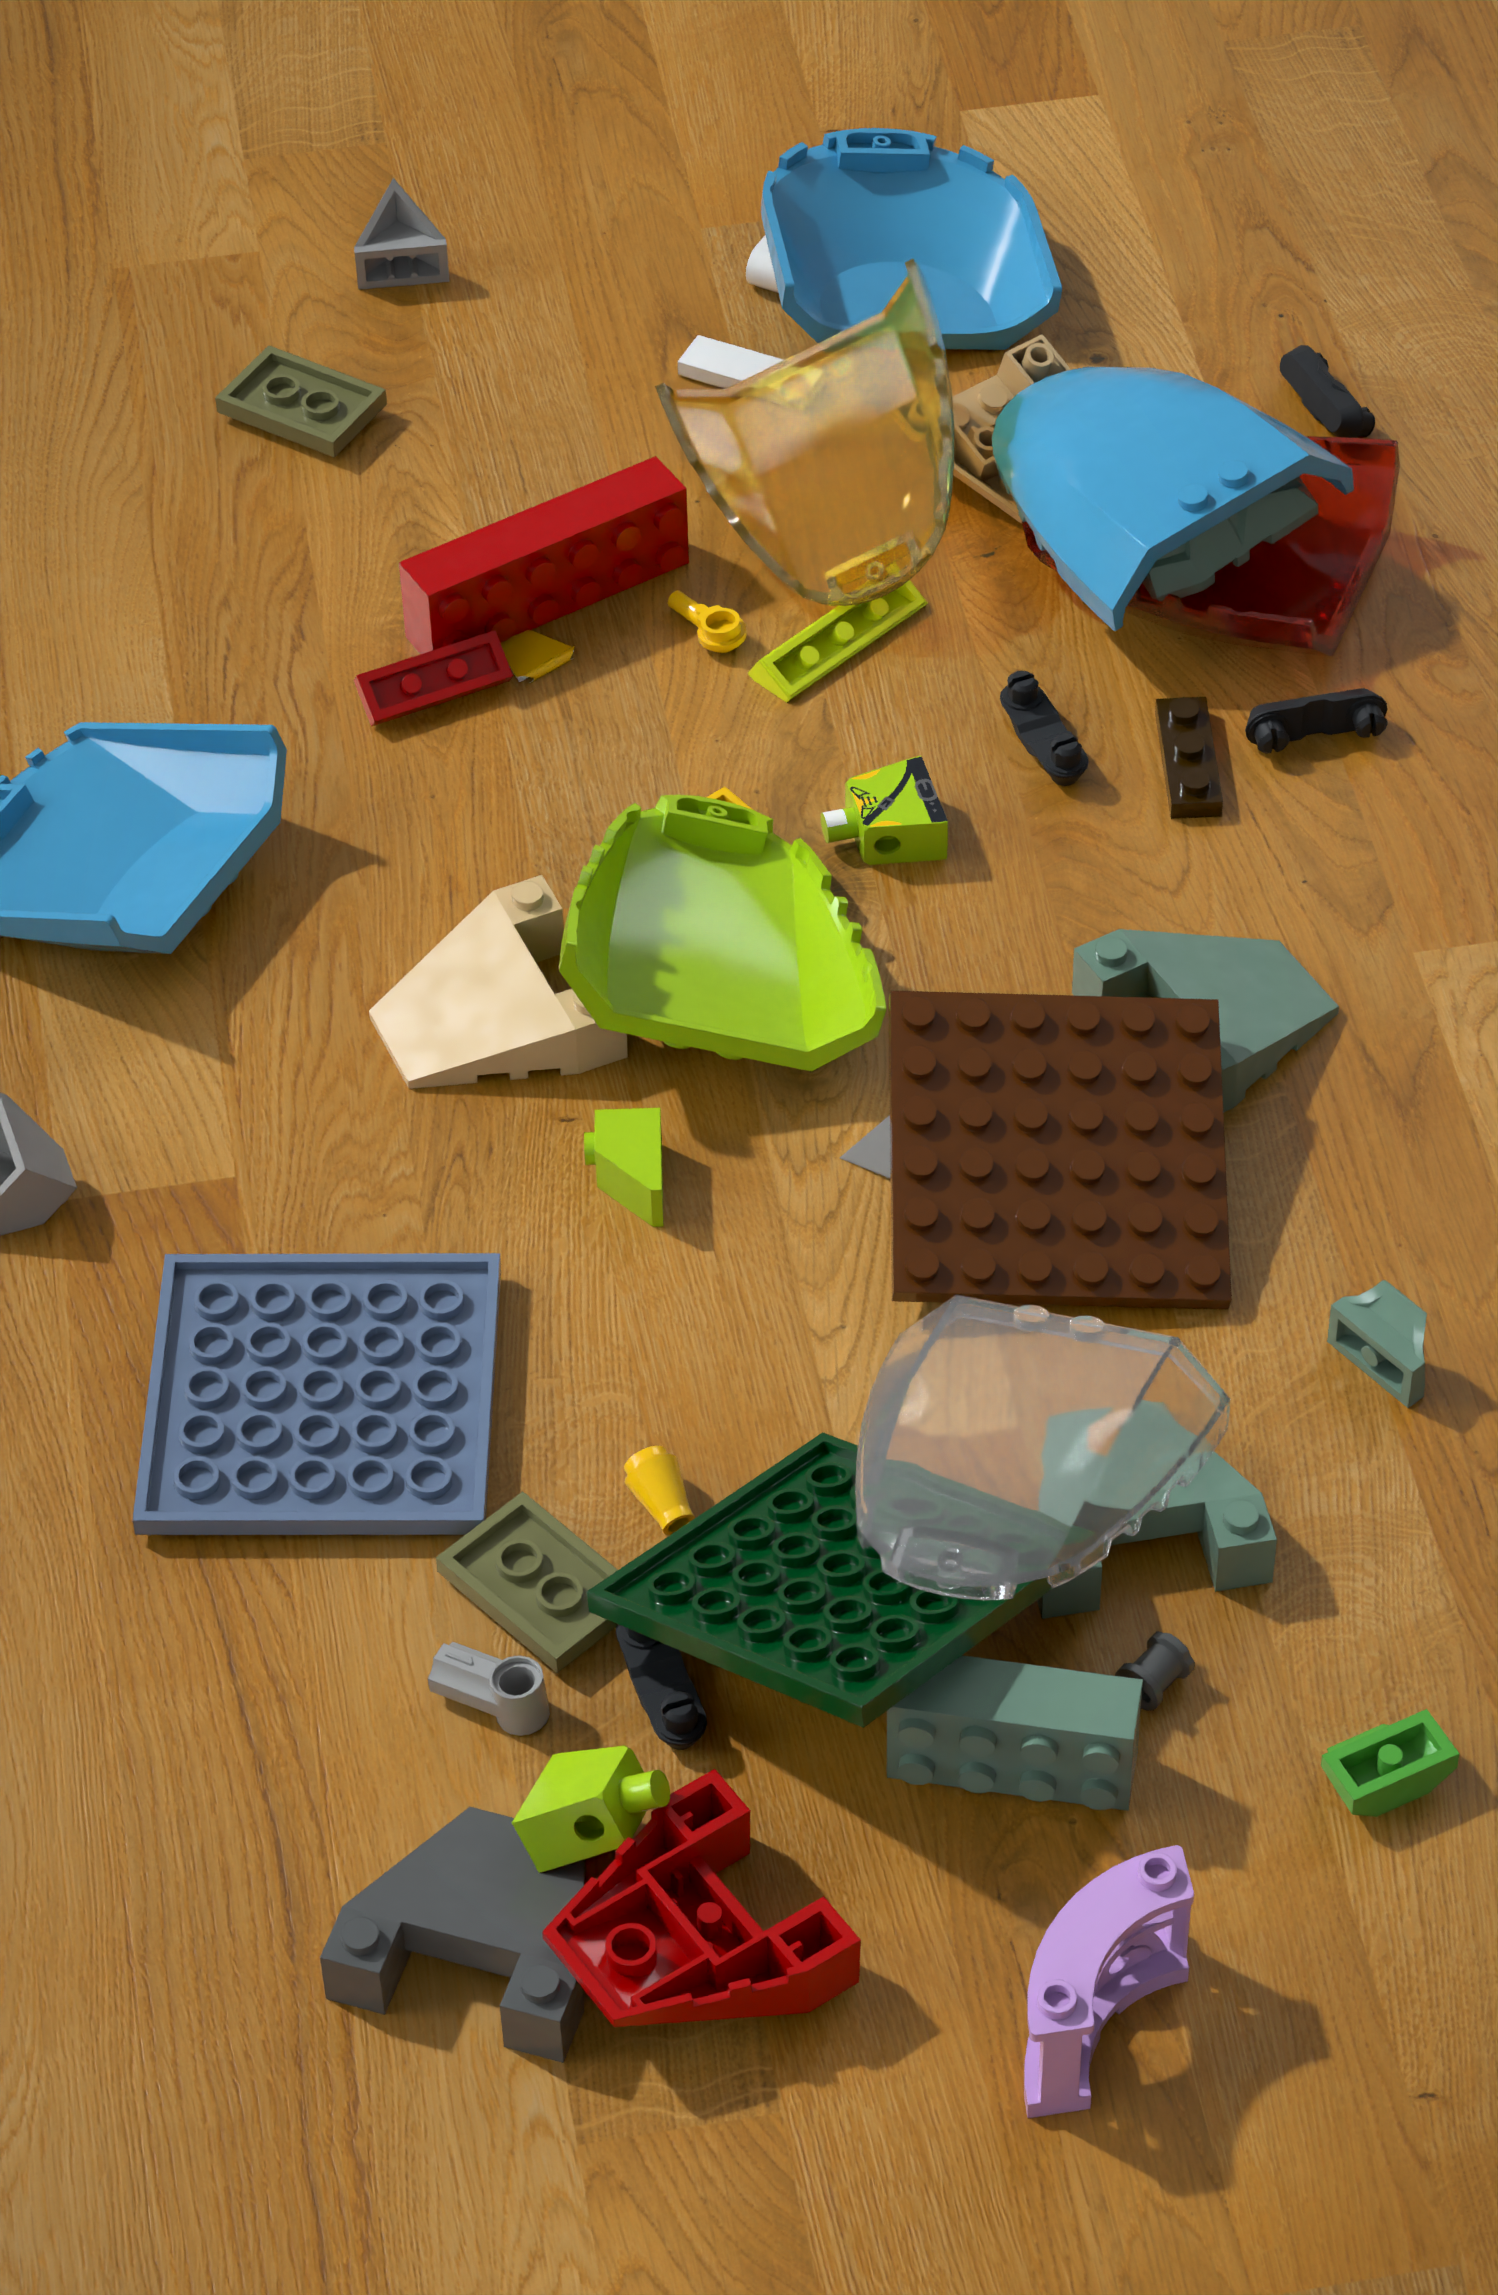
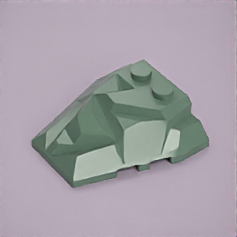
[1142,476,1318,606]

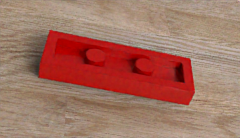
[354,630,513,727]

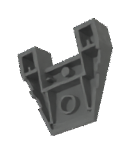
[320,1807,586,2063]

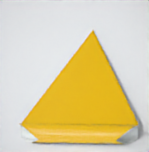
[501,630,575,683]

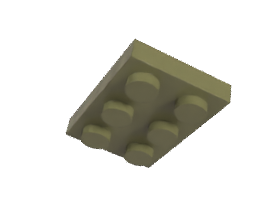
[215,345,387,457]
[436,1491,618,1673]

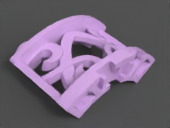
[1024,1845,1194,2118]

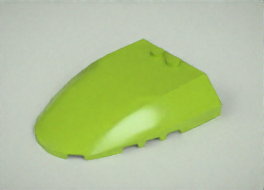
[559,795,887,1072]

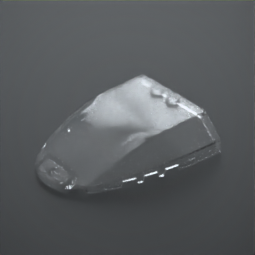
[855,1295,1231,1600]

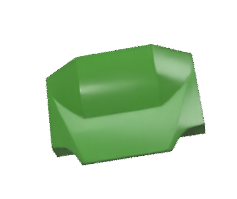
[1321,1709,1460,1817]

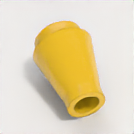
[624,1446,695,1536]

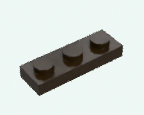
[1155,697,1223,819]

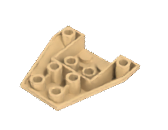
[890,334,1071,532]

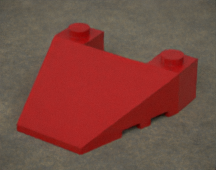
[542,1769,861,2027]

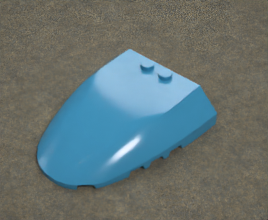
[992,367,1354,631]

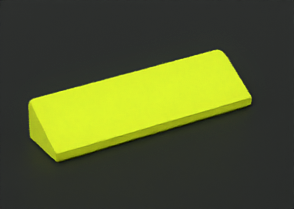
[747,565,928,703]

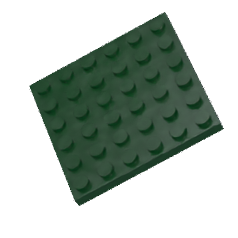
[586,1432,1097,1728]

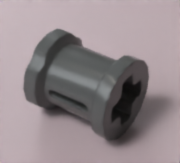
[1115,1631,1195,1711]

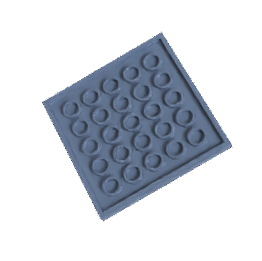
[133,1253,501,1535]

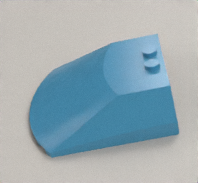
[0,722,287,954]

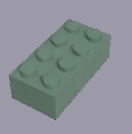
[887,1655,1143,1811]

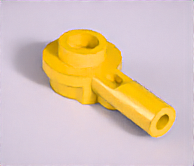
[668,590,747,653]

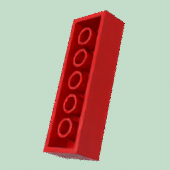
[399,456,689,654]

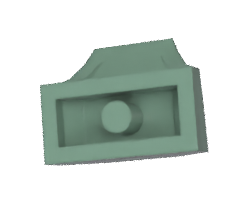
[1327,1280,1427,1408]

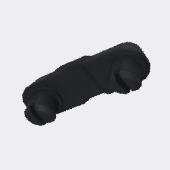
[1280,345,1375,442]
[1000,671,1089,786]
[1245,688,1388,754]
[616,1624,707,1750]

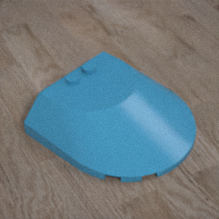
[761,128,1062,351]

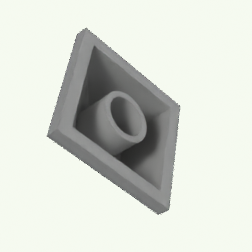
[0,1093,77,1236]

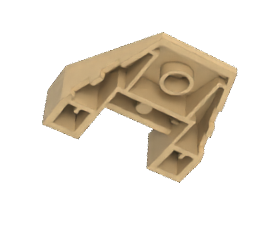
[369,875,628,1089]

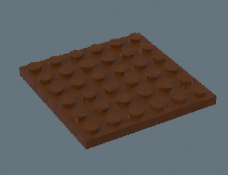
[888,991,1232,1310]

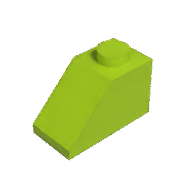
[584,1108,664,1227]

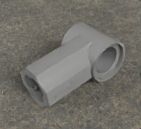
[428,1642,550,1736]

